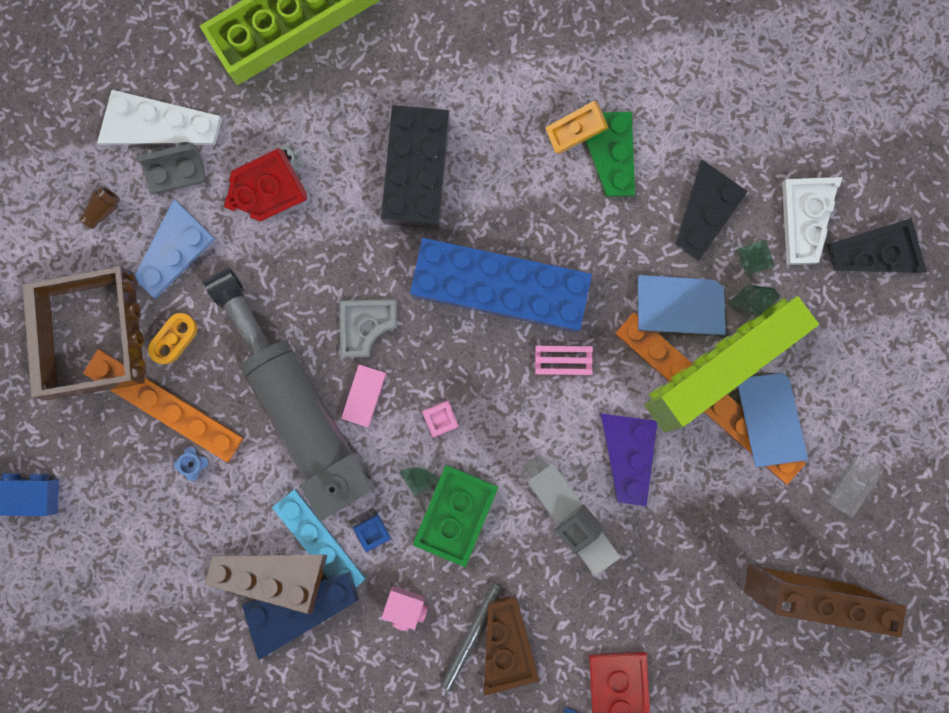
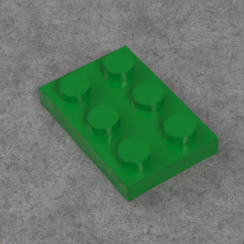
[413,465,498,568]

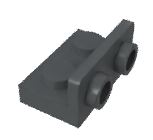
[137,142,207,195]

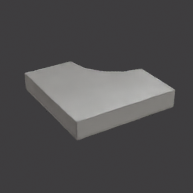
[340,300,397,357]

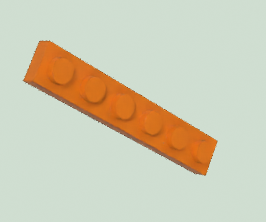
[83,349,244,462]

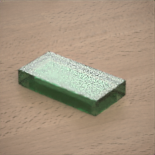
[727,284,780,315]

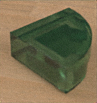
[399,467,439,496]

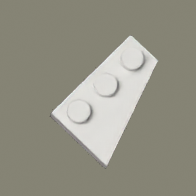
[782,177,842,265]

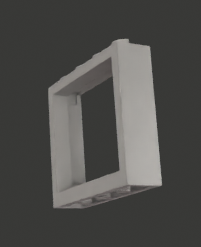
[521,456,621,576]

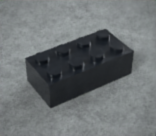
[381,105,450,229]

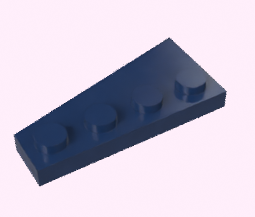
[242,571,359,660]

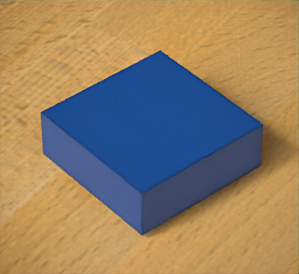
[352,513,392,552]

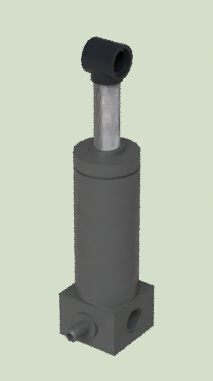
[203,267,378,521]

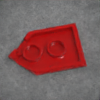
[224,148,307,222]
[589,651,650,713]

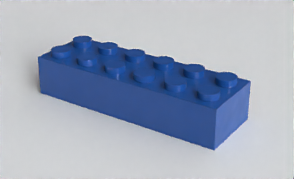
[410,238,592,333]

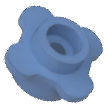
[174,447,209,481]

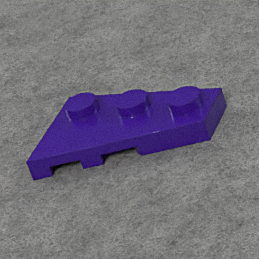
[600,413,657,506]

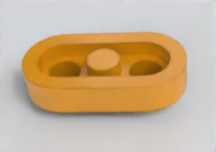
[148,313,198,365]

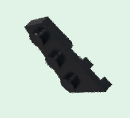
[675,159,748,261]
[826,218,927,273]

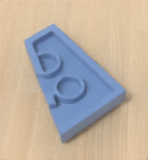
[135,199,216,299]

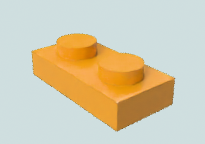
[545,101,608,154]

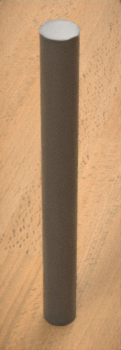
[440,582,503,691]

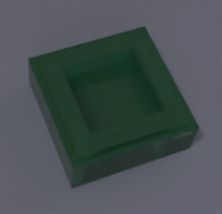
[737,240,775,276]

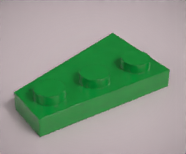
[585,112,635,197]

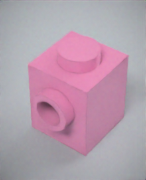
[381,586,428,631]

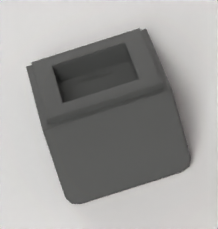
[554,504,603,554]

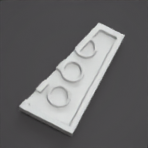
[97,90,222,146]

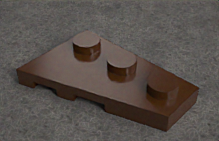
[484,595,539,696]

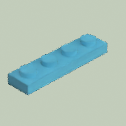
[272,489,366,587]

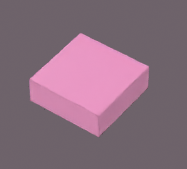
[422,401,459,437]

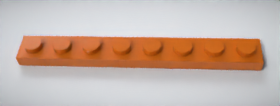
[614,312,806,485]

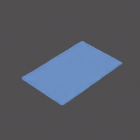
[638,275,726,335]
[738,373,808,468]

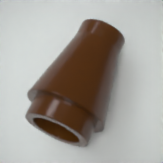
[79,186,120,229]

